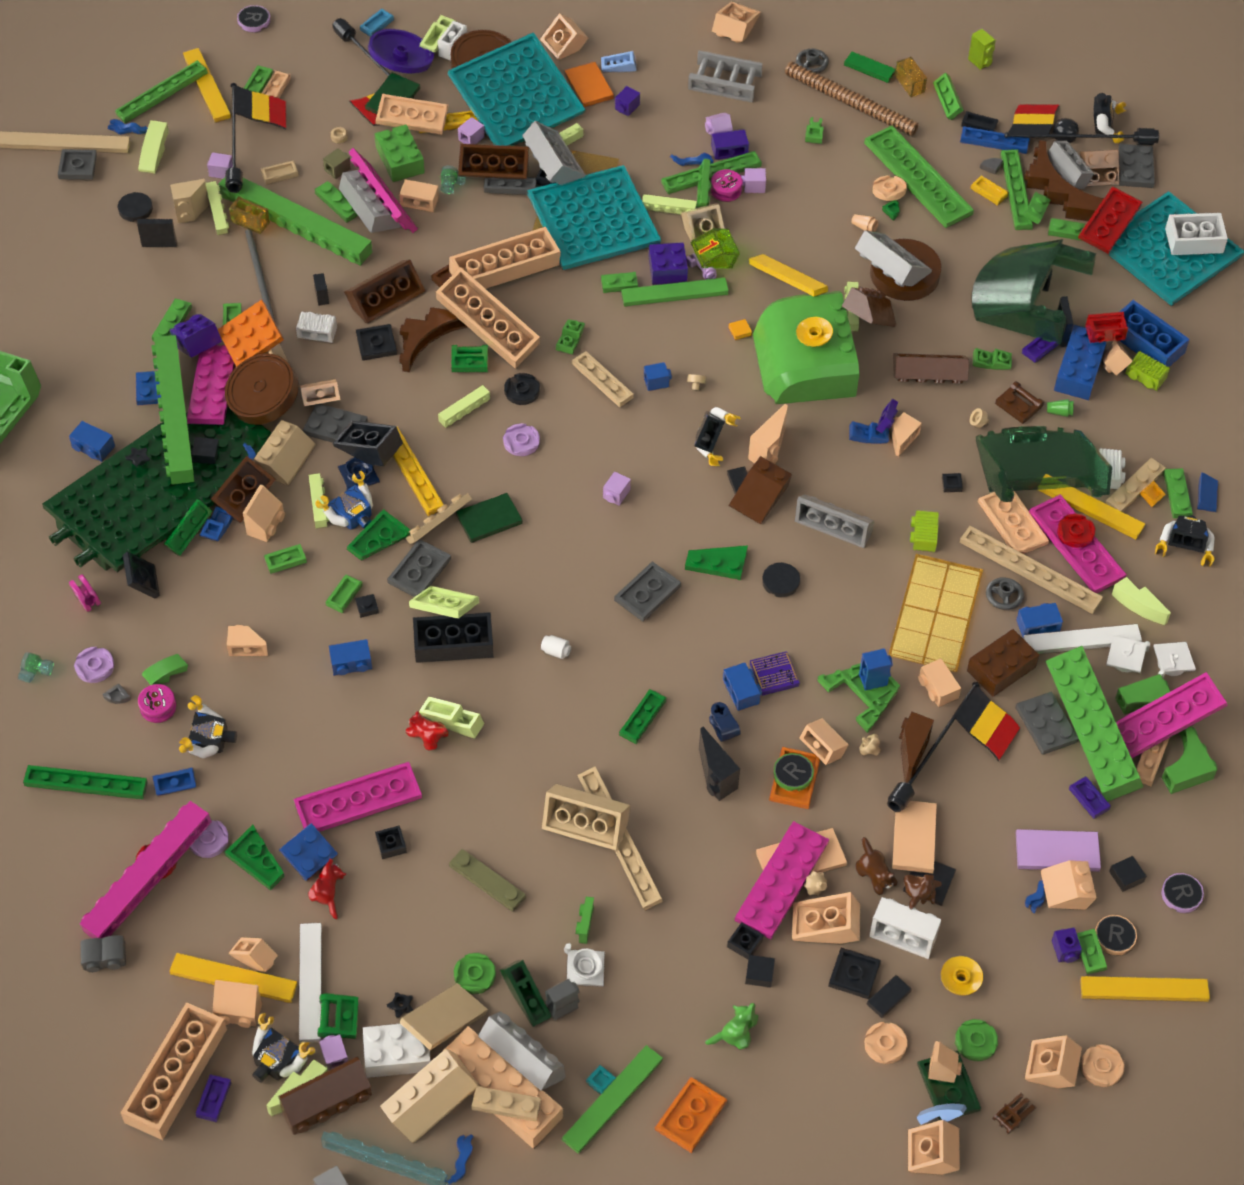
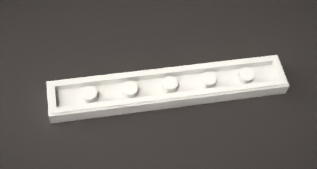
[1023,624,1142,654]
[299,923,322,1043]

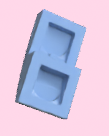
[917,1104,967,1125]

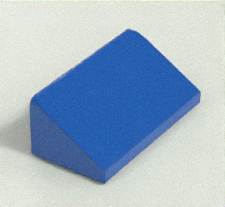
[1197,472,1218,512]
[153,768,197,796]

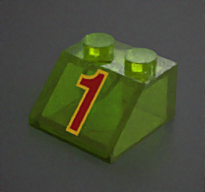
[691,228,740,269]

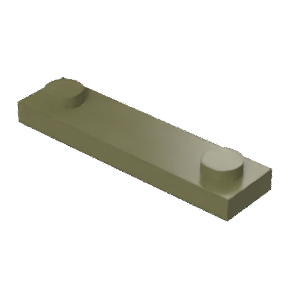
[449,849,526,912]

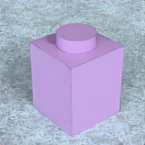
[705,113,733,135]
[458,117,485,144]
[207,152,232,179]
[741,168,766,193]
[603,472,631,505]
[319,1035,348,1071]

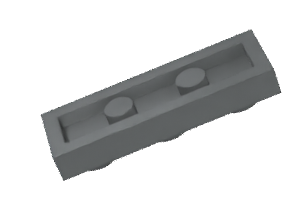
[484,177,536,195]

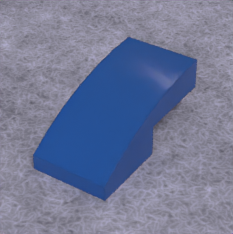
[849,421,889,444]
[200,506,233,542]

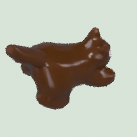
[855,837,898,895]
[903,875,942,909]

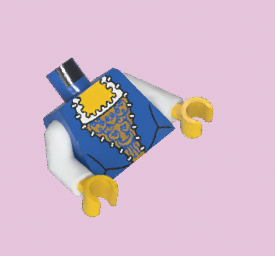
[315,471,373,530]

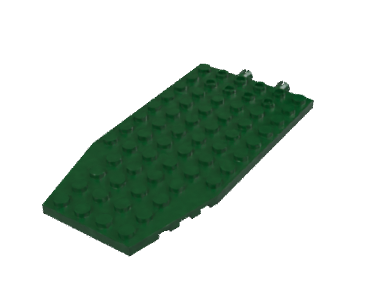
[42,406,272,573]

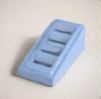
[601,51,637,72]

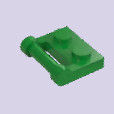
[451,344,488,372]
[317,994,359,1039]

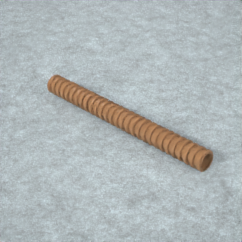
[785,61,919,136]

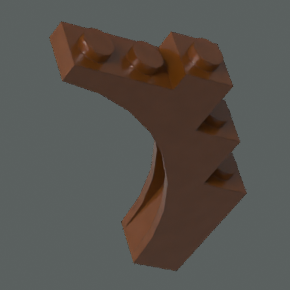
[1024,140,1104,221]
[399,307,468,372]

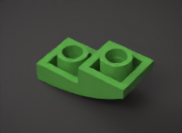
[556,319,585,355]
[973,348,1012,370]
[142,654,188,685]

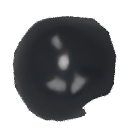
[1052,118,1079,143]

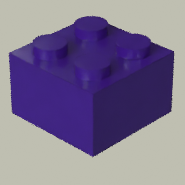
[649,242,688,285]
[170,314,222,358]

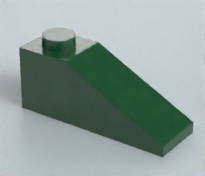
[500,960,552,1027]

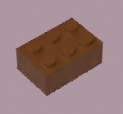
[967,629,1039,697]

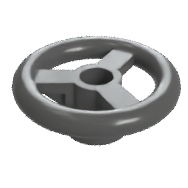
[796,48,829,73]
[986,577,1024,610]

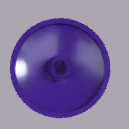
[368,29,434,74]

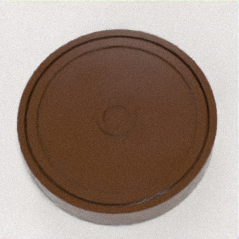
[450,30,512,69]
[870,239,942,301]
[225,354,299,425]

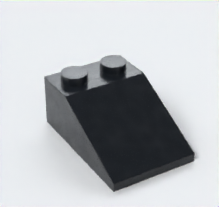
[332,421,403,466]
[699,726,740,801]

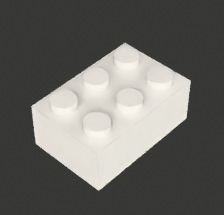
[1165,213,1228,255]
[869,897,941,959]
[363,1024,431,1078]

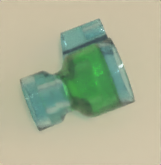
[440,165,466,194]
[18,652,54,683]

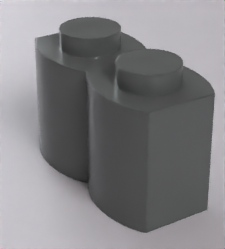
[81,935,126,973]
[545,979,580,1021]

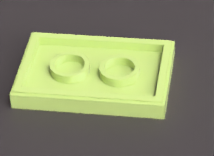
[409,586,479,619]

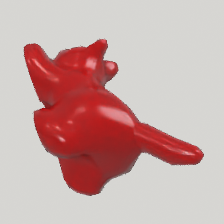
[406,711,449,751]
[308,858,346,919]

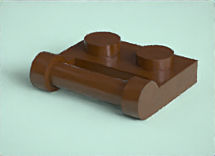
[995,381,1045,424]

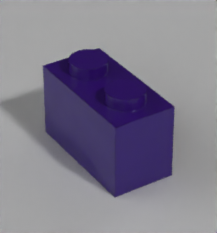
[711,129,749,160]

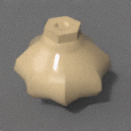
[859,734,881,756]
[804,871,827,896]

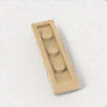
[572,351,633,407]
[1105,458,1166,512]
[406,493,472,544]

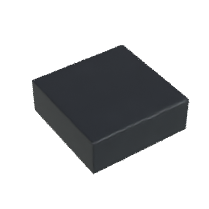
[942,473,963,492]

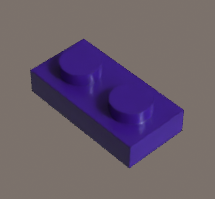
[1022,330,1060,363]
[876,398,898,433]
[1069,776,1111,819]
[195,1074,231,1122]

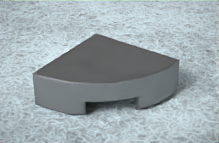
[980,158,1003,174]
[102,684,131,704]

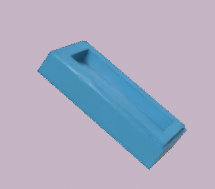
[360,9,394,37]

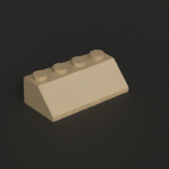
[542,784,630,850]
[380,1049,479,1143]

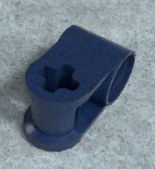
[709,702,741,742]

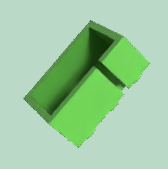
[374,124,425,182]

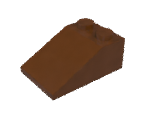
[211,456,276,523]
[729,456,792,524]
[899,712,934,783]

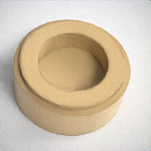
[331,127,348,143]

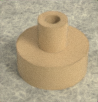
[687,374,706,390]
[970,408,989,428]

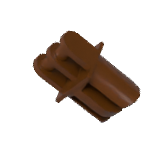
[992,1093,1036,1134]

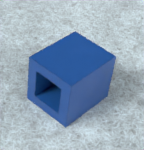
[644,362,672,391]

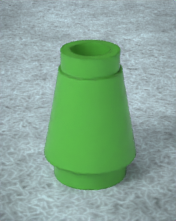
[1047,399,1074,417]

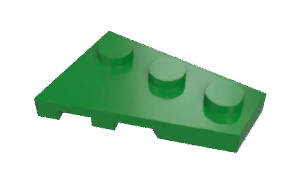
[347,509,411,561]
[685,545,748,580]
[225,825,285,891]

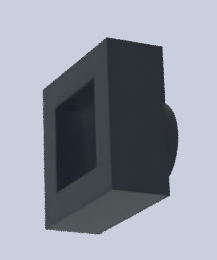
[355,594,379,618]

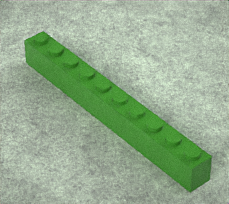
[218,177,372,266]
[151,335,194,484]

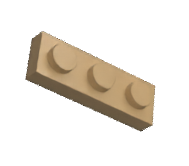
[472,1086,541,1122]

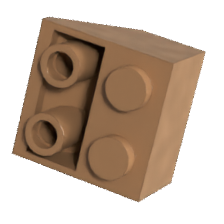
[1080,149,1119,186]

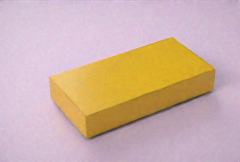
[970,175,1009,205]

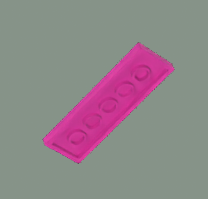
[349,148,418,233]
[187,345,235,425]
[1029,494,1126,593]
[1116,672,1228,758]
[293,762,422,832]
[734,821,829,940]

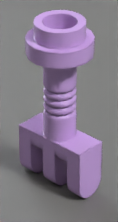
[686,252,717,280]

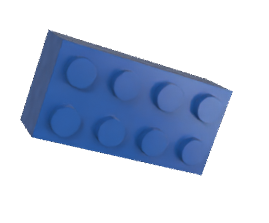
[1119,300,1190,367]
[1054,325,1107,400]

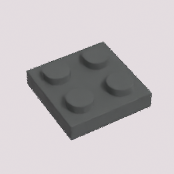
[58,149,97,180]

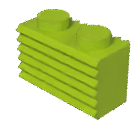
[968,29,996,70]
[1125,351,1170,391]
[910,510,939,552]

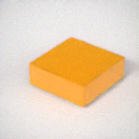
[729,319,752,340]
[1140,481,1166,507]

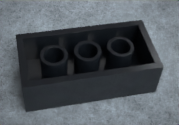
[413,612,494,663]

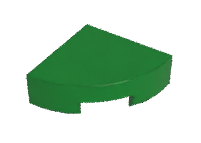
[882,200,899,220]

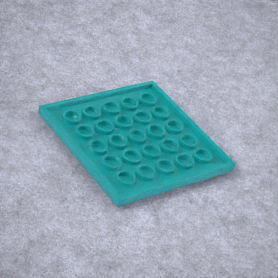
[448,32,585,146]
[528,165,661,270]
[1108,191,1244,306]

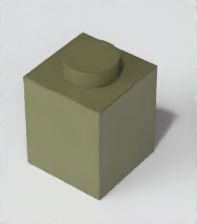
[323,148,351,179]

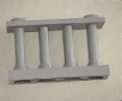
[688,50,763,103]

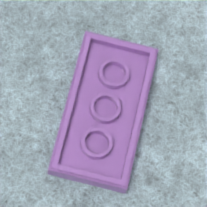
[1016,829,1101,872]

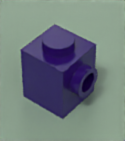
[615,86,640,116]
[1051,927,1082,963]

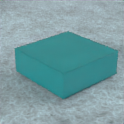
[586,1065,616,1095]

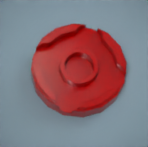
[1057,513,1096,548]

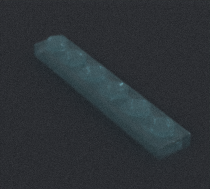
[321,1131,448,1185]

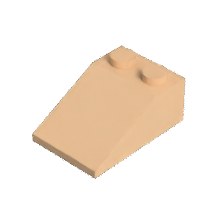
[712,1,761,43]
[748,404,788,464]
[792,892,860,944]

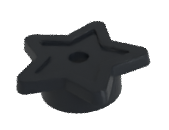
[126,447,150,467]
[386,992,413,1018]

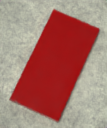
[1078,186,1143,254]

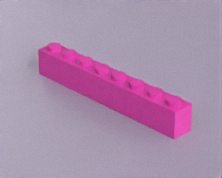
[80,801,212,938]

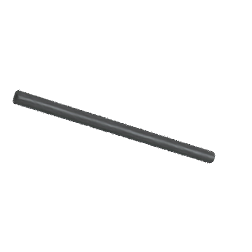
[245,229,275,321]

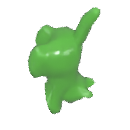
[705,1003,758,1050]

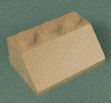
[254,420,316,485]

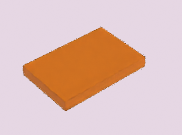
[564,62,614,107]
[769,747,820,810]
[655,1077,727,1153]

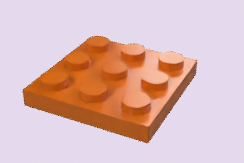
[217,299,284,367]

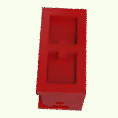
[1085,312,1128,343]

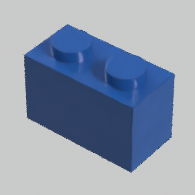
[69,421,115,461]
[1016,603,1063,638]
[329,639,372,675]
[859,648,893,690]
[723,663,762,711]

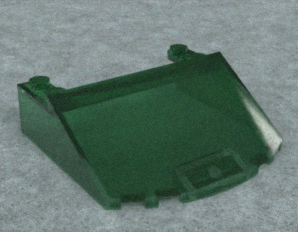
[972,239,1096,344]
[975,426,1112,502]

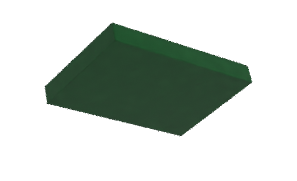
[365,72,421,114]
[456,493,523,543]
[917,1050,981,1121]

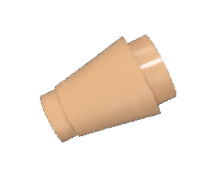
[851,214,879,232]

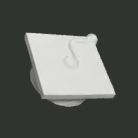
[1106,636,1150,673]
[1153,642,1196,679]
[564,943,604,986]

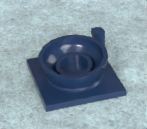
[338,457,380,491]

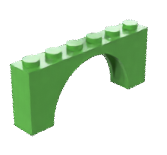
[1115,674,1217,794]

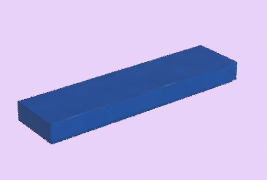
[960,126,1030,154]

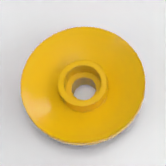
[796,317,833,347]
[941,956,983,996]

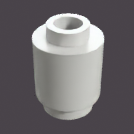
[541,635,571,659]

